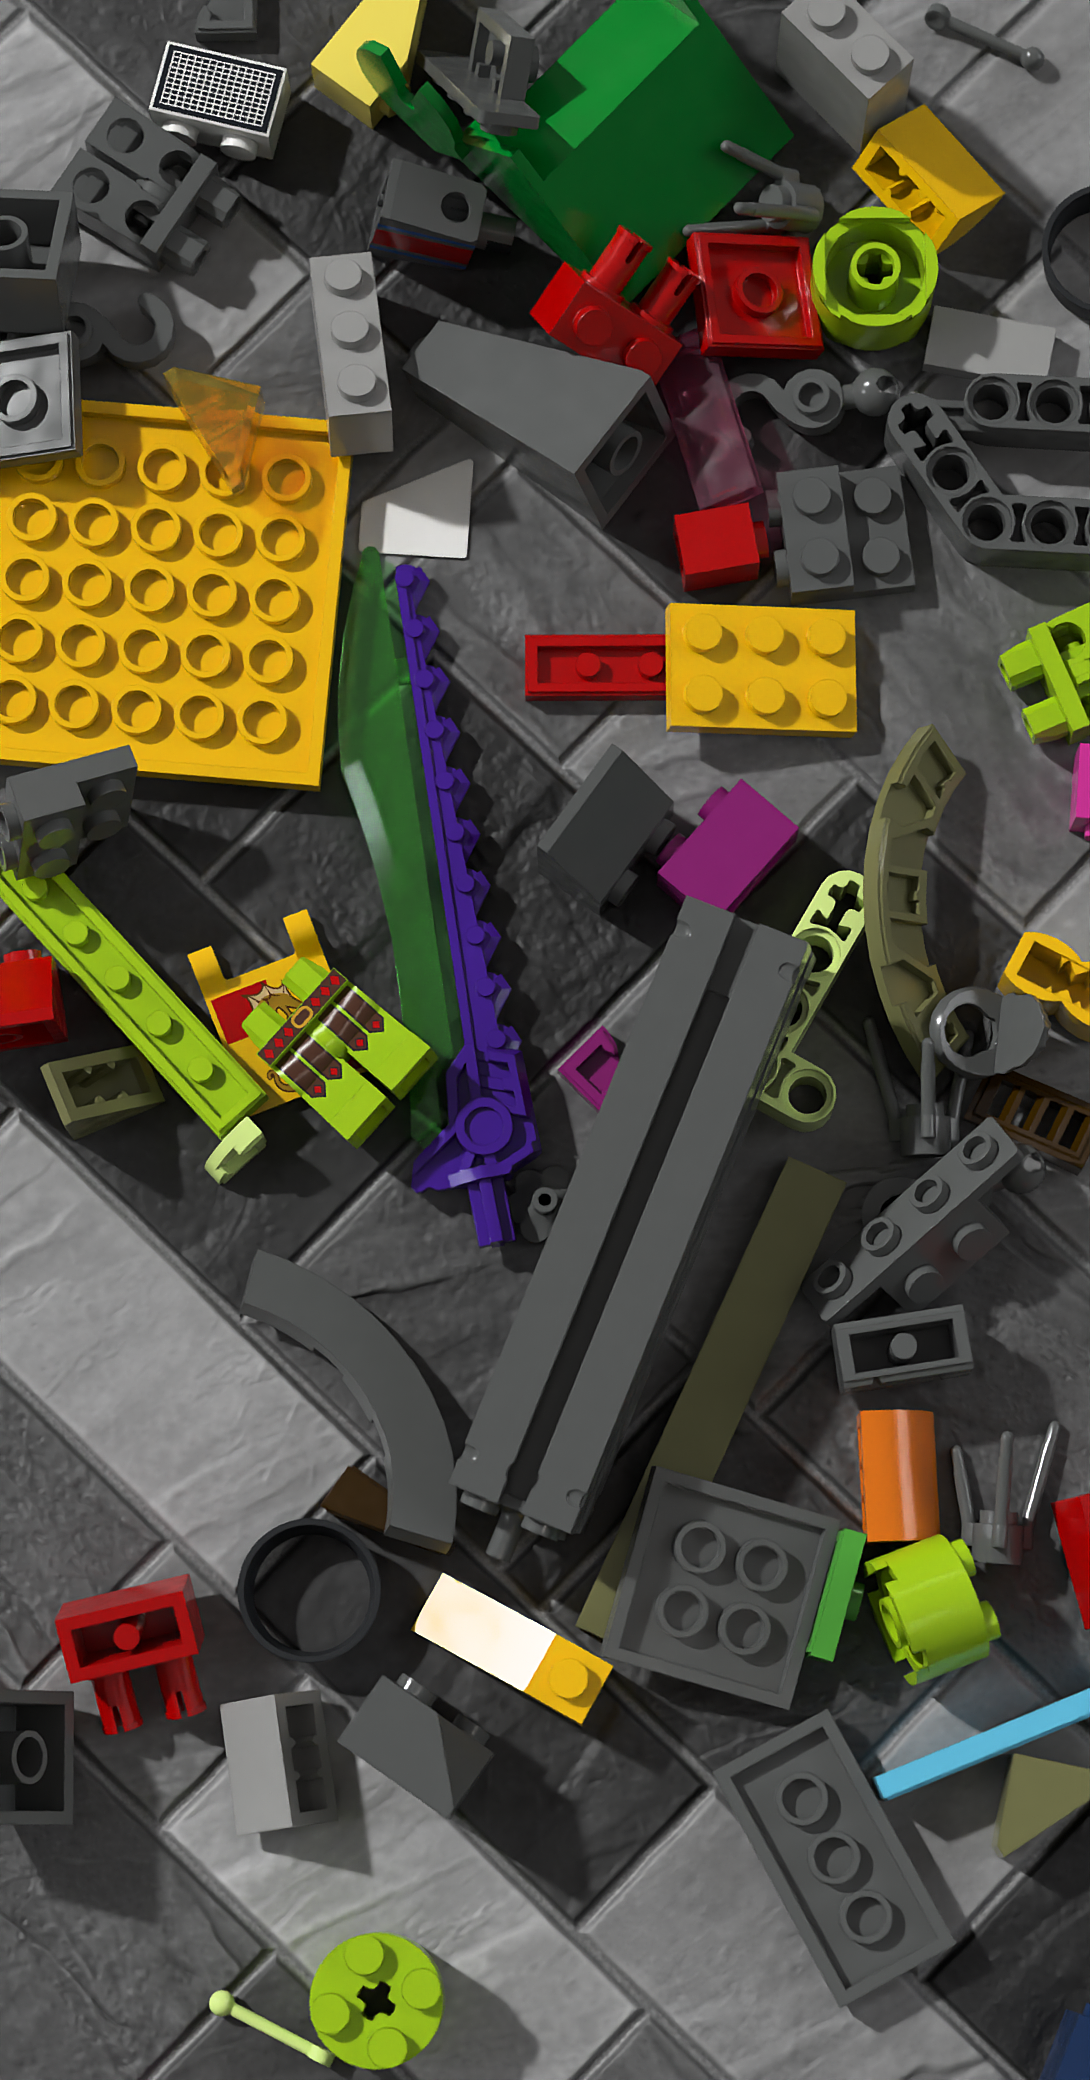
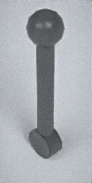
[924,3,1044,71]

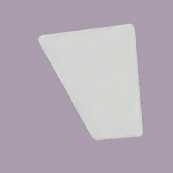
[358,459,473,558]

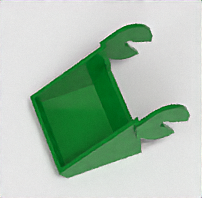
[356,0,794,303]

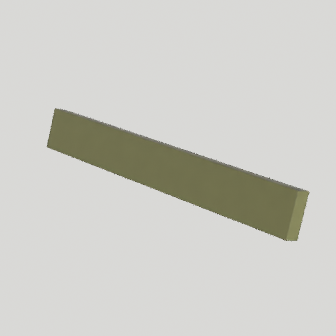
[575,1156,847,1639]

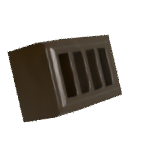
[962,1071,1090,1176]
[320,1465,457,1556]

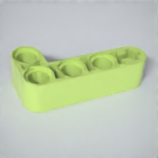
[756,870,865,1132]

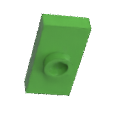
[805,1528,867,1663]

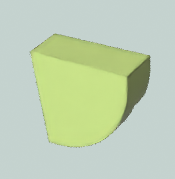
[204,1116,267,1185]

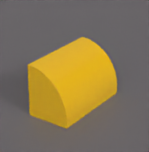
[852,104,1005,254]

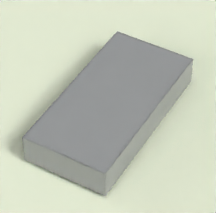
[922,305,1057,380]

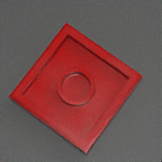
[686,232,824,360]

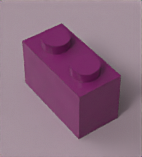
[656,779,799,913]

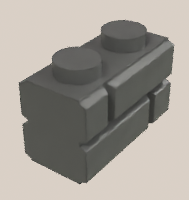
[830,1304,974,1395]

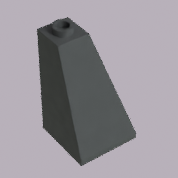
[401,321,677,530]

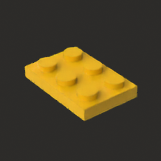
[665,603,857,738]

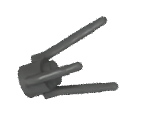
[682,140,824,237]
[863,1016,974,1158]
[950,1421,1061,1565]

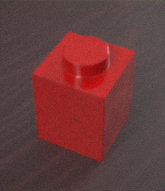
[673,502,769,592]

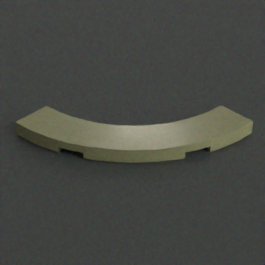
[863,724,969,1079]

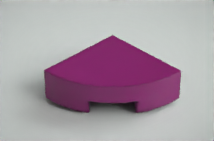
[558,1025,620,1113]

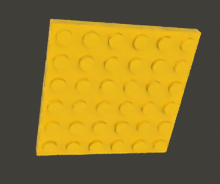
[0,400,353,792]

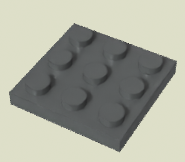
[599,1466,841,1710]

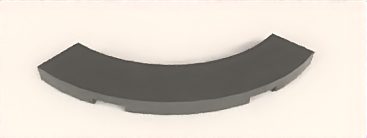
[239,1249,457,1554]

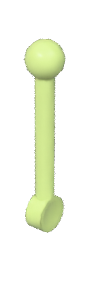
[209,1990,336,2068]

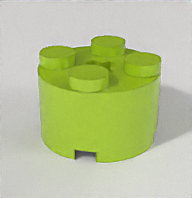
[810,206,939,351]
[863,1534,1001,1686]
[309,1932,445,2070]

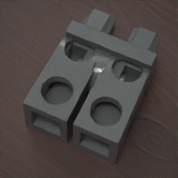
[51,96,241,276]

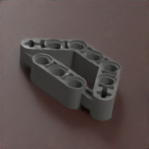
[884,373,1090,572]

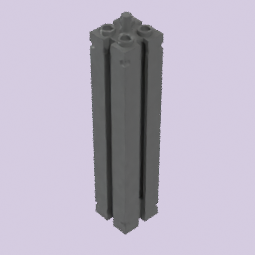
[449,895,816,1563]

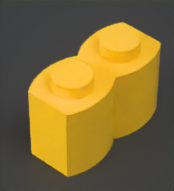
[997,932,1090,1042]

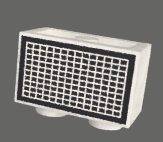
[149,41,291,161]

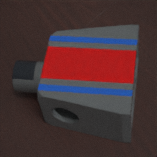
[367,158,517,270]

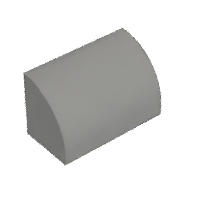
[220,1689,338,1836]

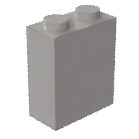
[775,0,914,155]

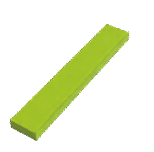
[0,866,269,1141]

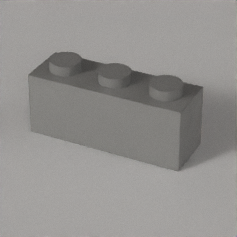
[309,252,393,457]

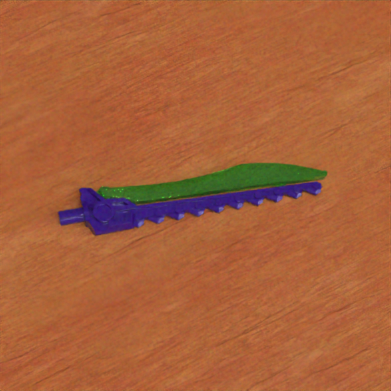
[338,546,542,1249]

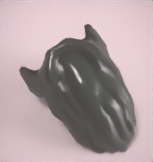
[929,986,1051,1080]

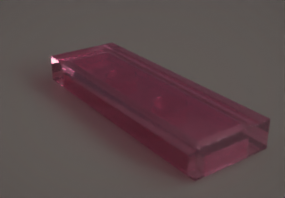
[659,328,764,511]

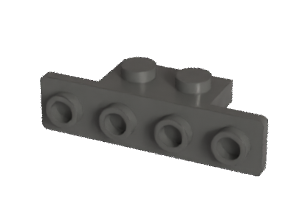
[417,7,540,136]
[800,1117,1024,1327]

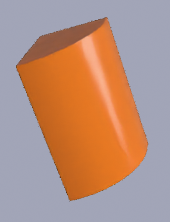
[856,1410,941,1546]

